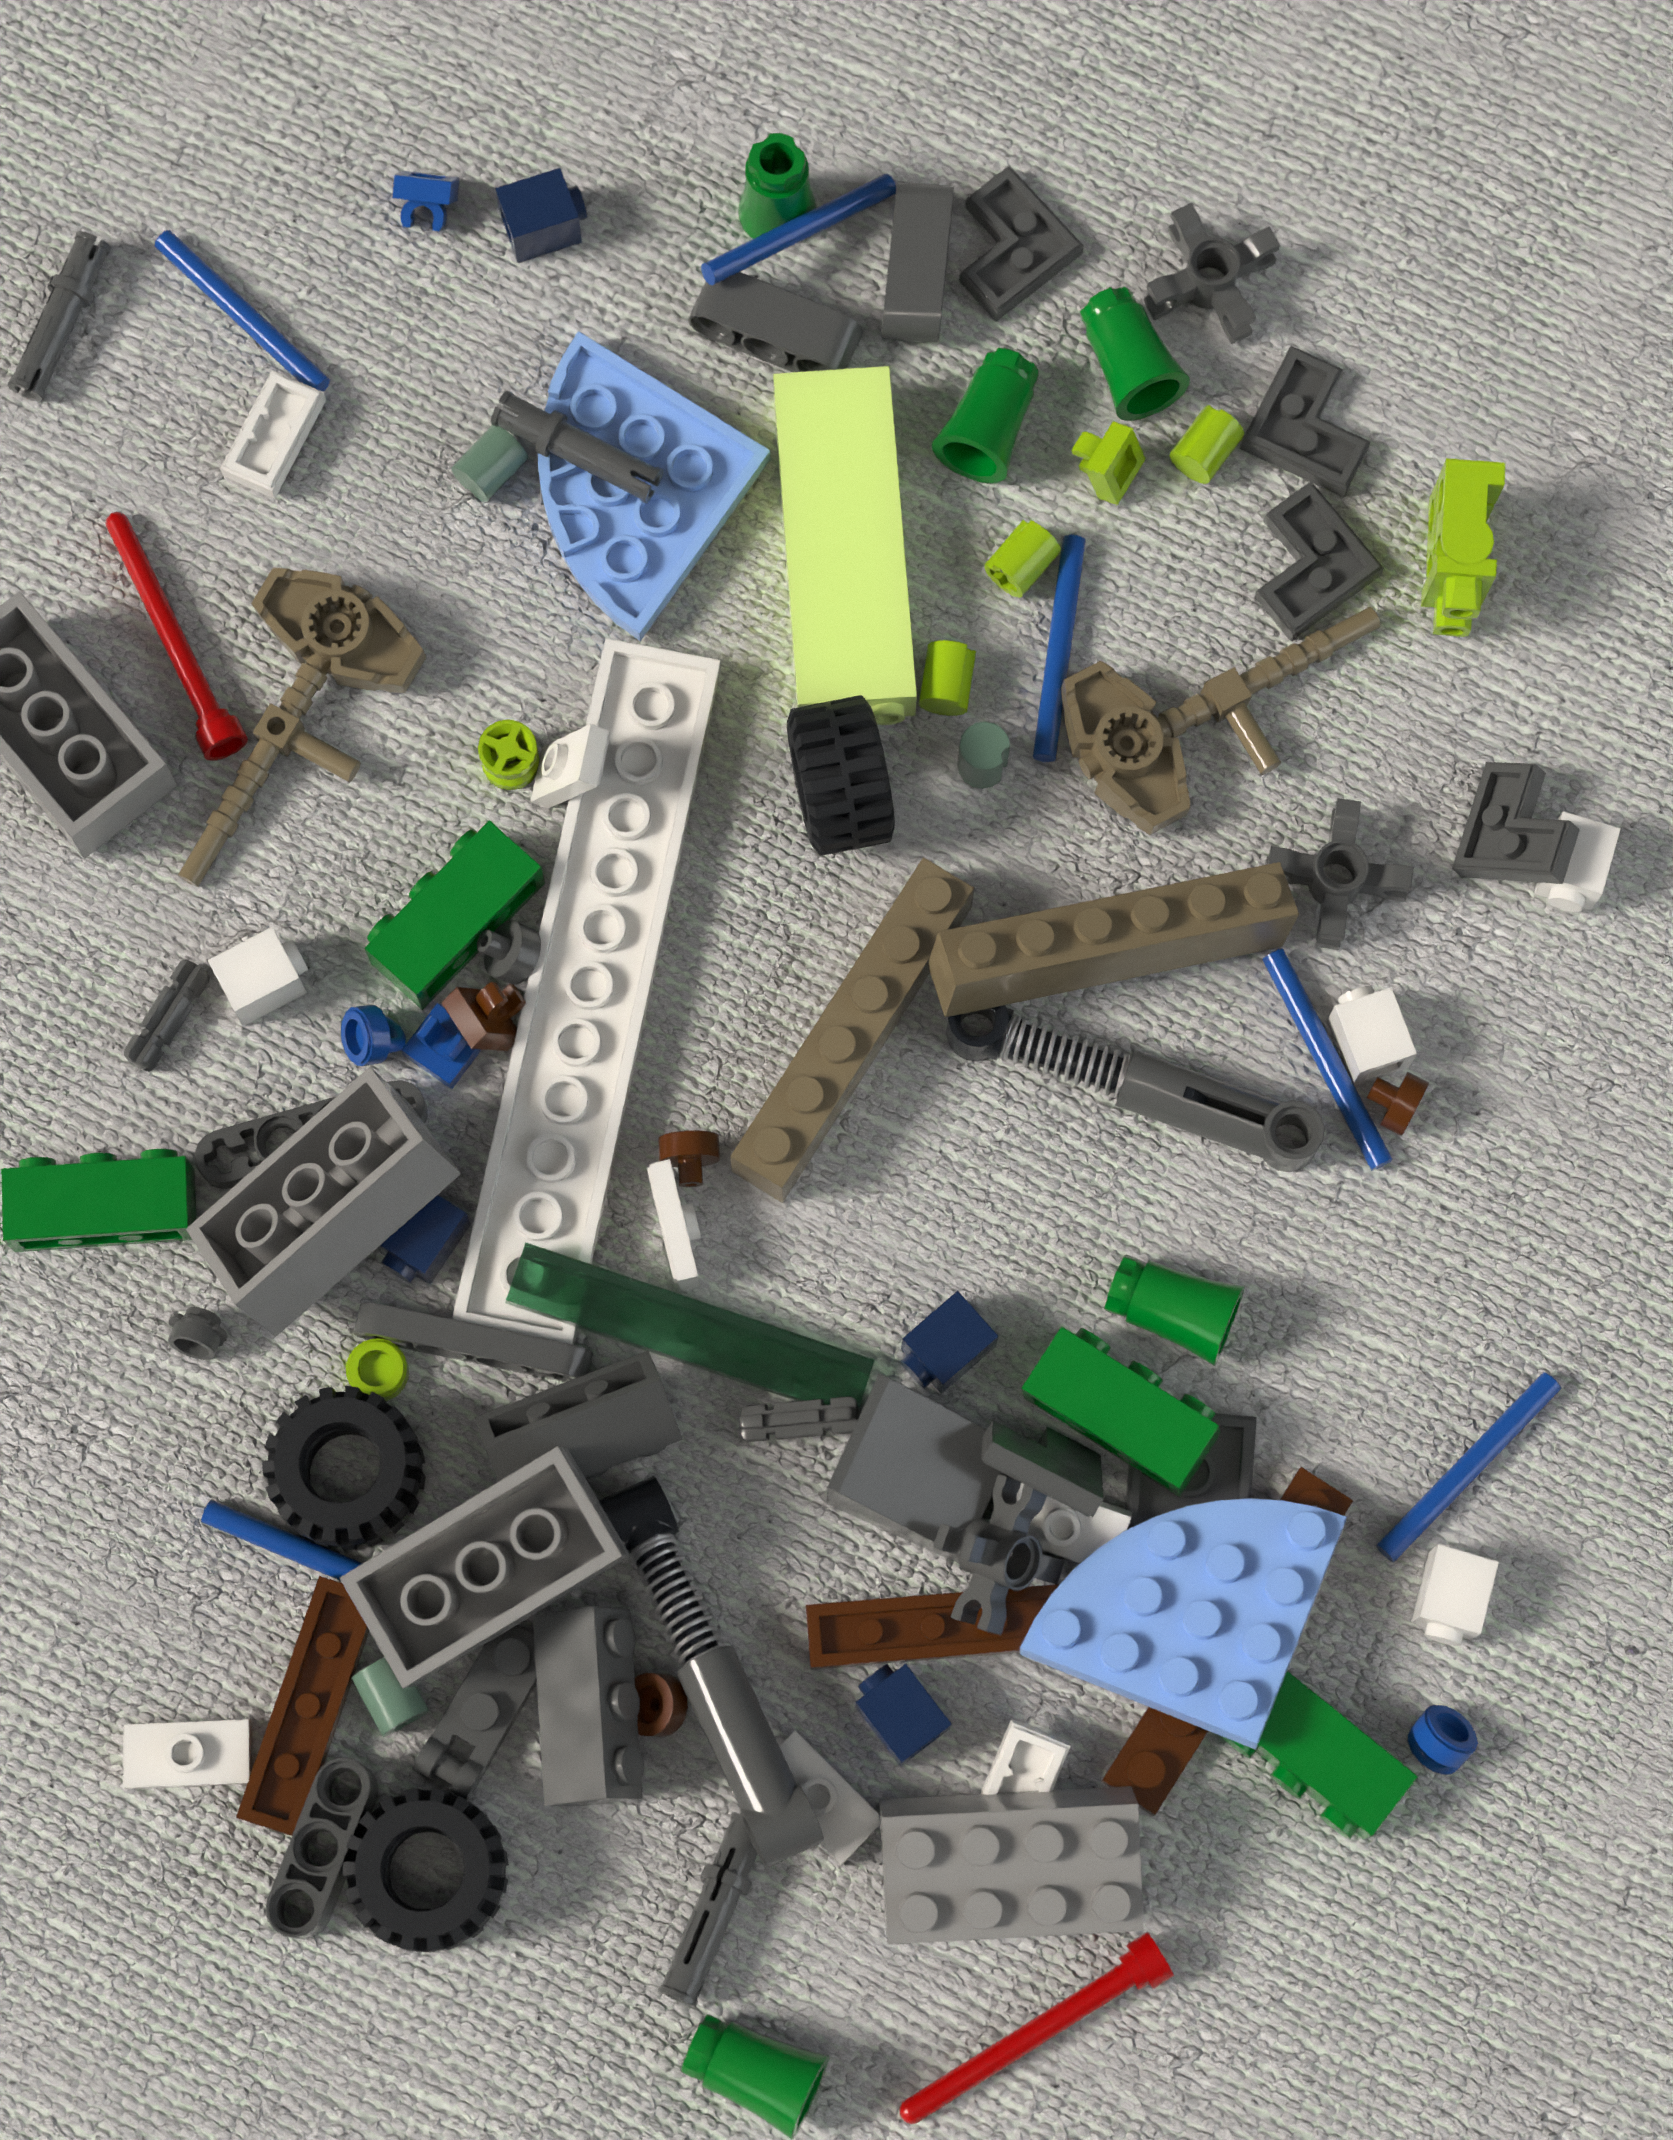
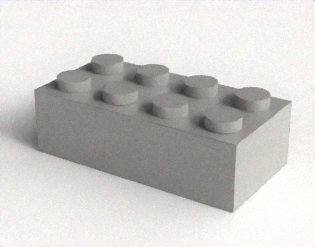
[0,591,178,859]
[186,1067,461,1337]
[340,1446,630,1688]
[879,1786,1144,1944]

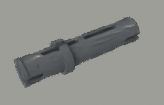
[7,231,111,402]
[490,390,663,503]
[658,1812,757,2008]

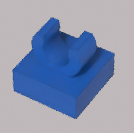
[392,171,460,231]
[401,1003,481,1089]

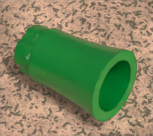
[738,133,817,239]
[1080,286,1190,421]
[932,348,1039,483]
[1104,1254,1245,1366]
[681,2014,829,2140]

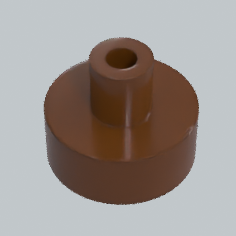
[1367,1071,1429,1136]
[658,1130,720,1187]
[634,1673,688,1737]

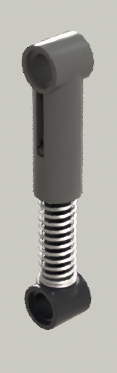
[946,1005,1325,1173]
[598,1476,825,1869]

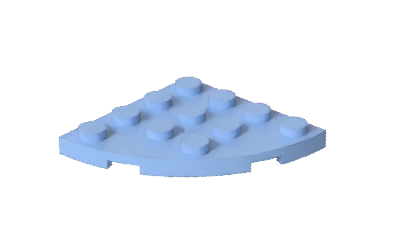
[538,331,771,642]
[1020,1498,1347,1750]

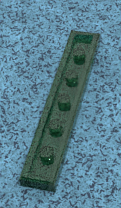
[505,1242,875,1408]

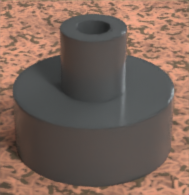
[477,920,541,985]

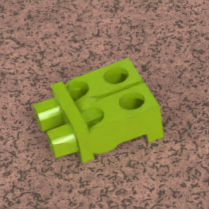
[1421,458,1506,637]

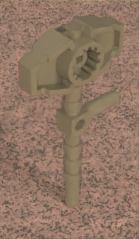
[178,568,427,887]
[1061,607,1381,835]

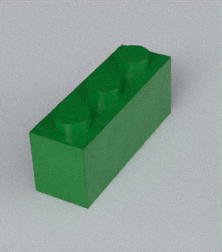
[364,820,545,1011]
[1,1149,196,1252]
[1021,1327,1220,1497]
[1221,1671,1418,1840]

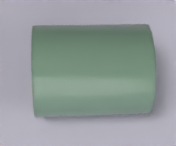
[451,425,528,502]
[957,721,1010,789]
[351,1657,429,1737]

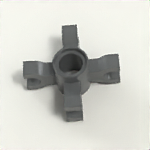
[1144,202,1280,345]
[1265,798,1414,950]
[933,1474,1065,1635]

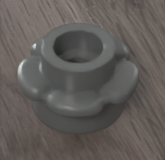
[168,1307,227,1360]

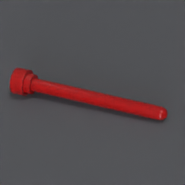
[106,512,248,761]
[899,1932,1175,2124]

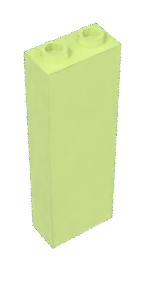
[773,366,917,725]

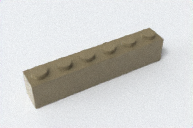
[730,857,974,1203]
[927,862,1299,1018]

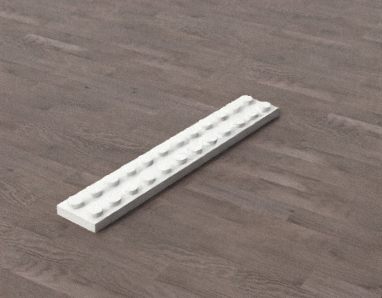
[452,638,721,1345]

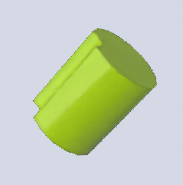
[1169,405,1244,484]
[984,520,1061,598]
[919,640,976,716]

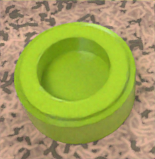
[346,1338,409,1401]

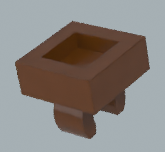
[441,982,526,1051]

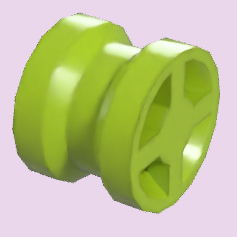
[478,719,540,791]

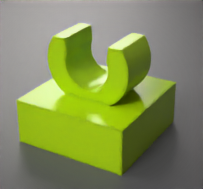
[1071,421,1146,506]

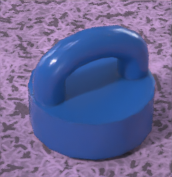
[341,1005,406,1066]
[1407,1705,1478,1775]

